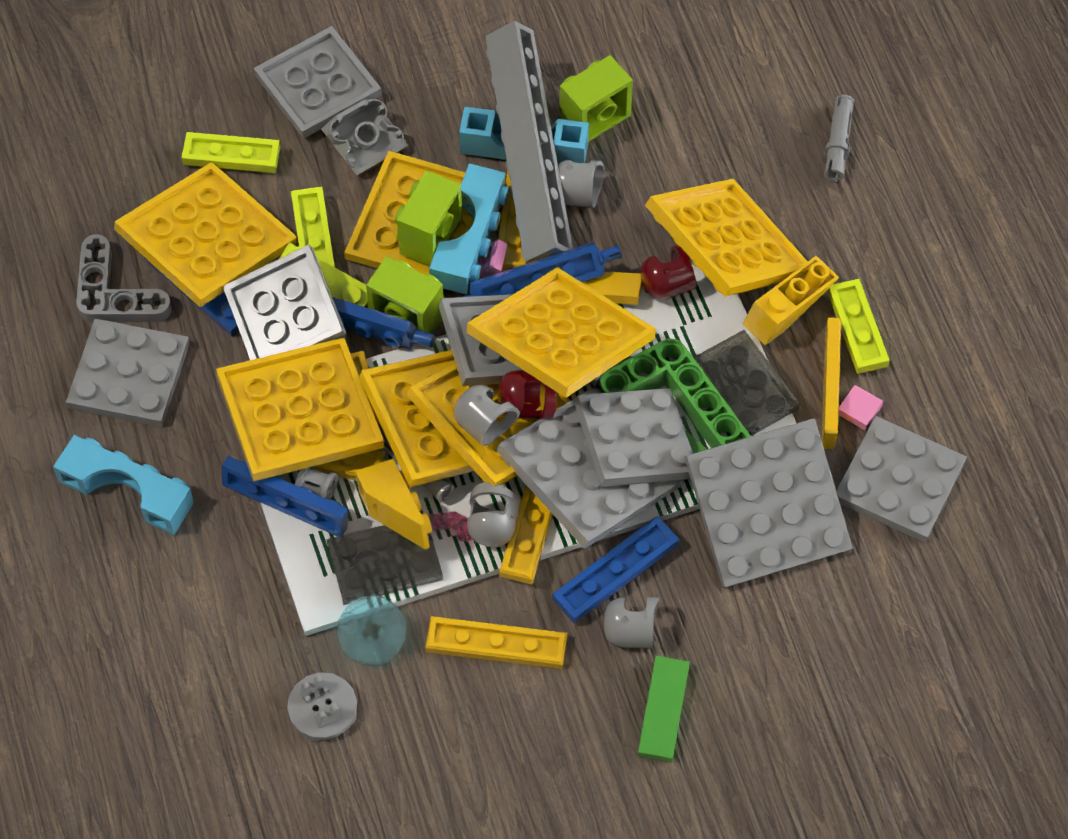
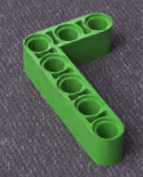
[600,338,751,448]

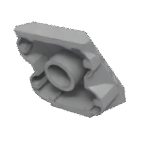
[321,99,409,176]

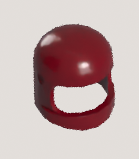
[640,245,696,300]
[498,370,557,420]

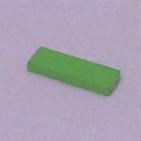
[638,656,690,763]

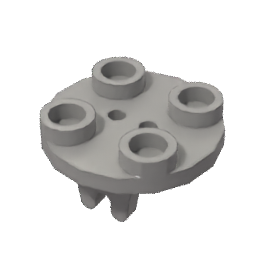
[287,672,357,742]

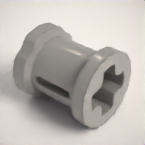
[295,467,338,500]

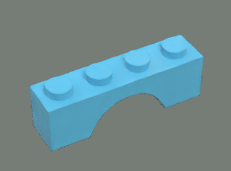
[459,106,589,163]
[429,163,510,295]
[53,435,194,535]

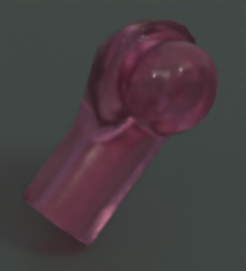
[428,511,473,541]

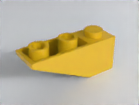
[742,256,839,346]
[355,459,432,549]

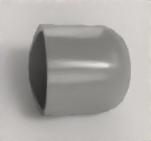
[558,160,605,208]
[454,385,520,446]
[467,482,520,547]
[604,597,659,649]

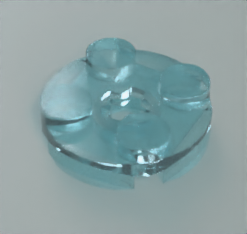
[337,596,406,666]

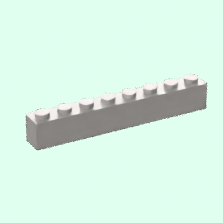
[485,21,573,263]

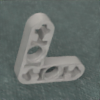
[76,234,172,322]

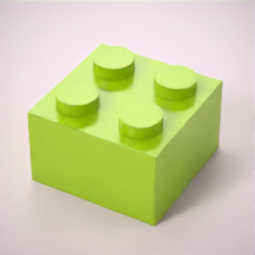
[559,55,633,142]
[395,170,463,266]
[366,256,444,334]

